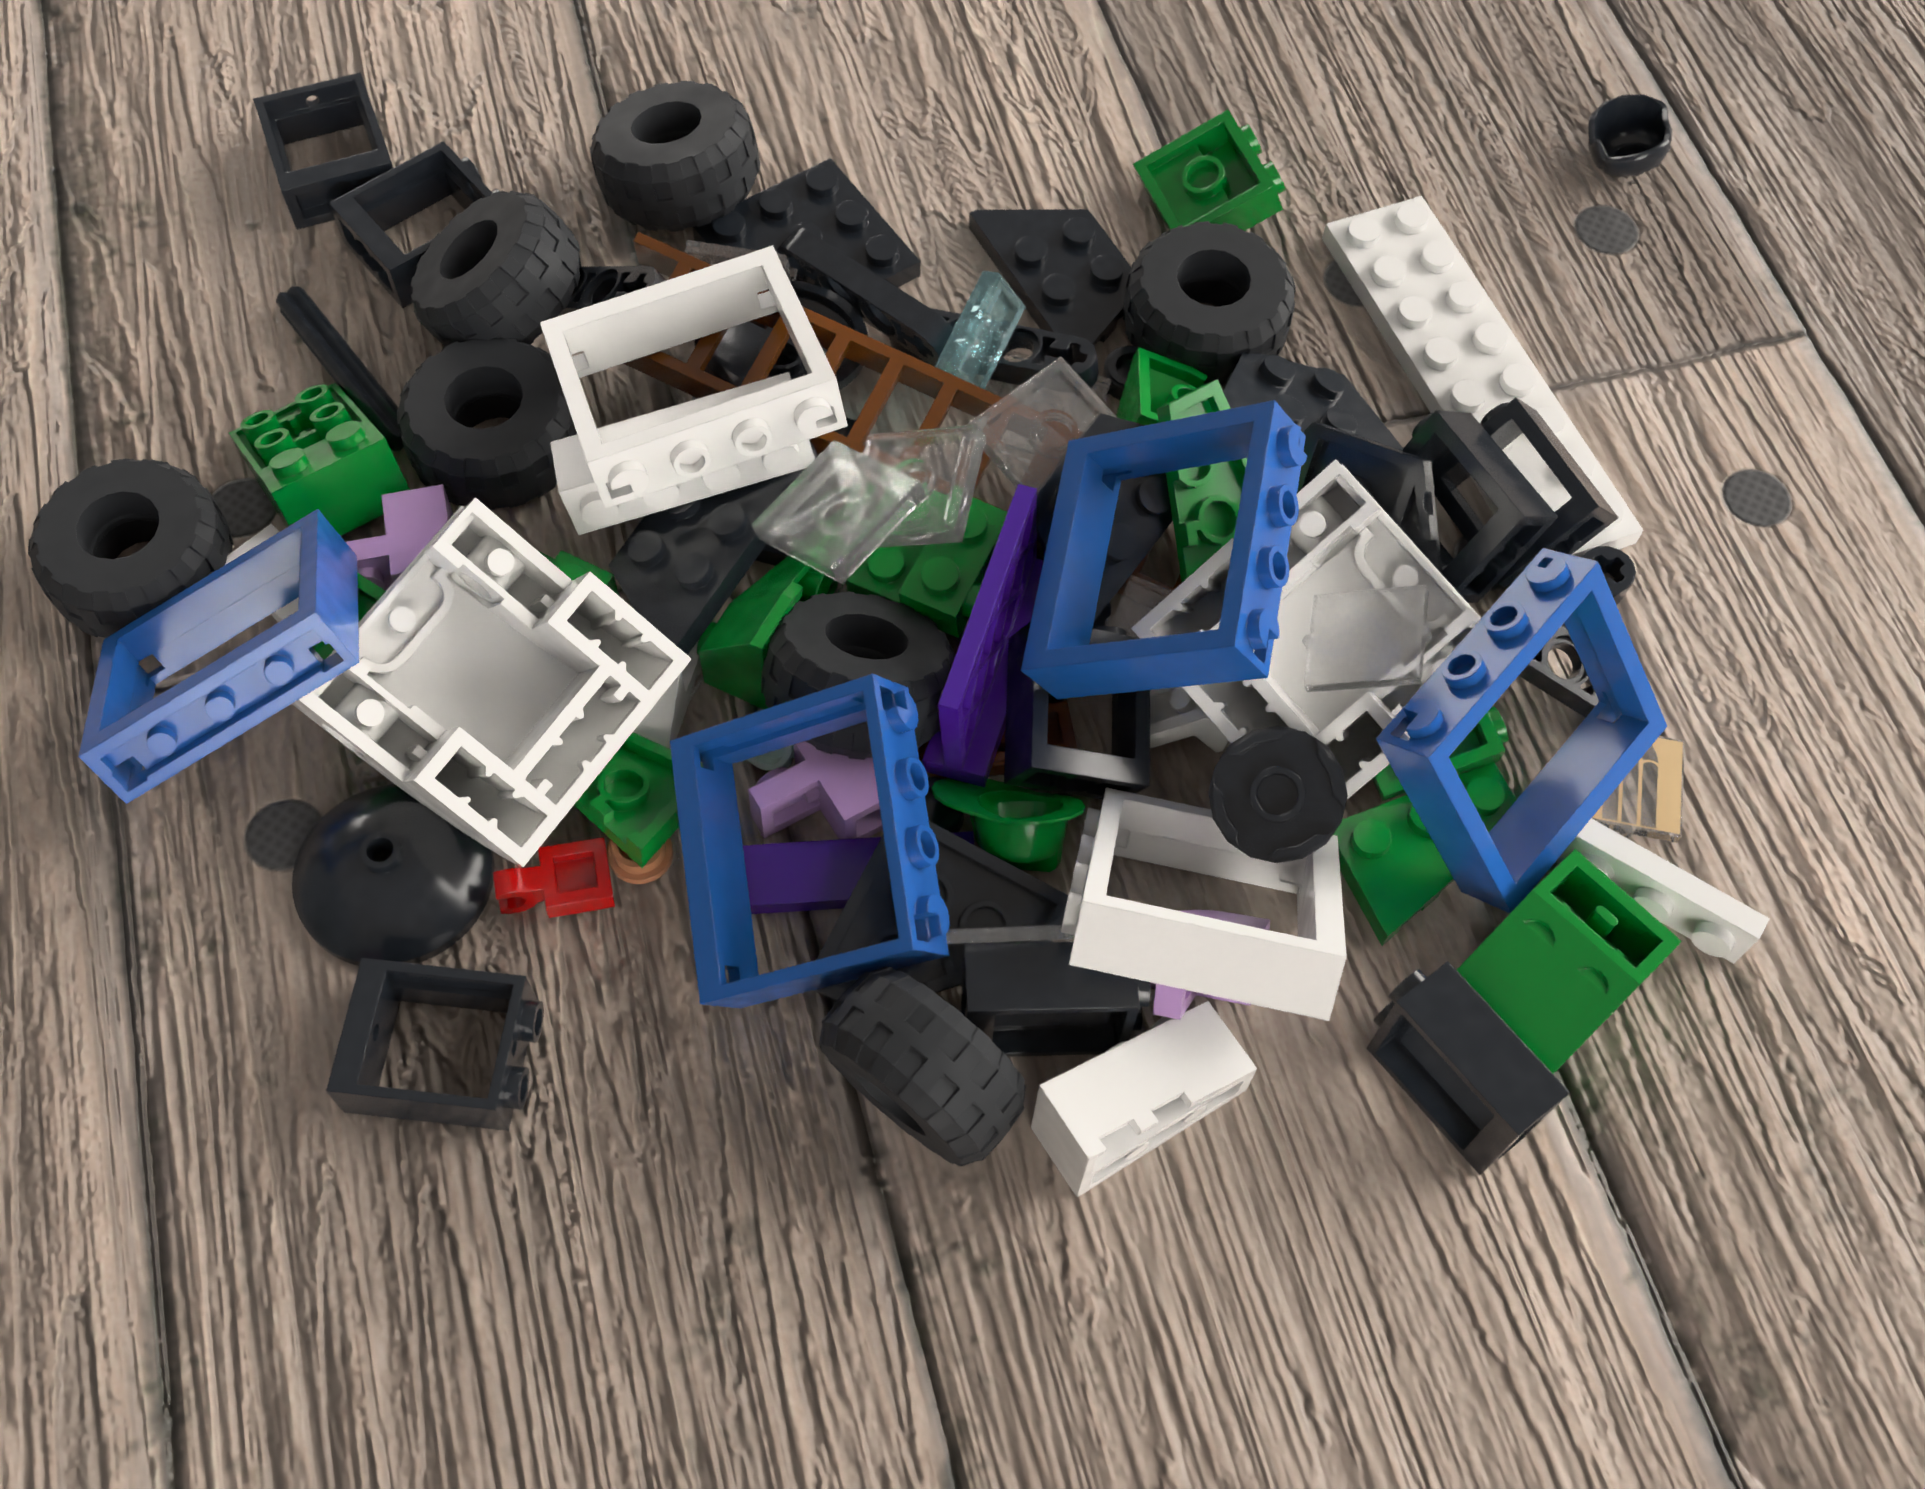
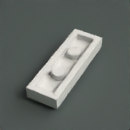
[1556,818,1770,964]

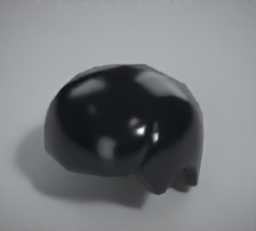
[1588,94,1673,177]

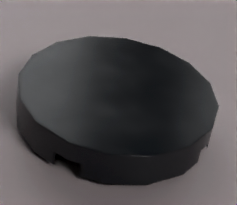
[1208,726,1348,863]

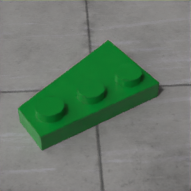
[1157,379,1247,583]
[574,732,703,868]
[1333,762,1517,946]

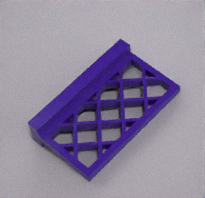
[922,484,1043,788]

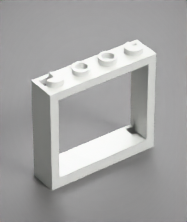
[540,246,848,509]
[1061,788,1347,1021]

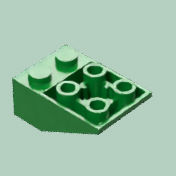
[229,383,410,536]
[1457,849,1682,1074]

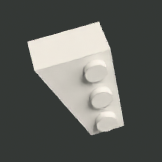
[1031,1001,1257,1197]

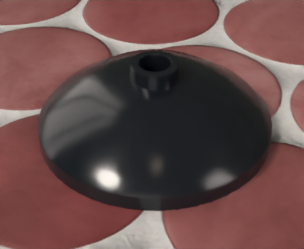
[694,280,868,391]
[292,784,495,966]

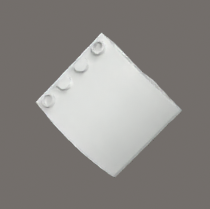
[1131,459,1481,799]
[292,497,691,867]

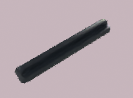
[276,286,404,451]

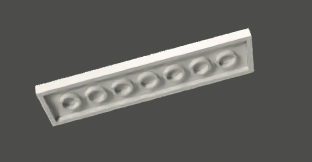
[1322,196,1644,557]

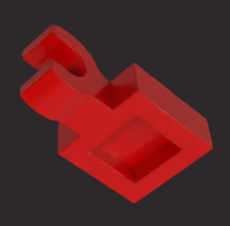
[493,837,615,918]

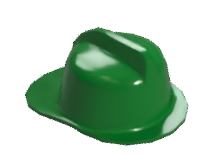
[931,778,1085,872]

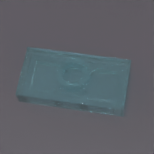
[934,271,1025,389]

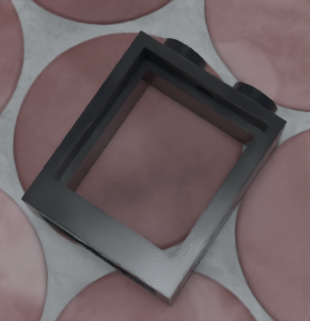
[253,72,393,230]
[329,141,499,309]
[1432,397,1619,588]
[1401,410,1558,603]
[1004,621,1150,800]
[961,942,1150,1057]
[326,958,544,1131]
[1366,961,1570,1175]

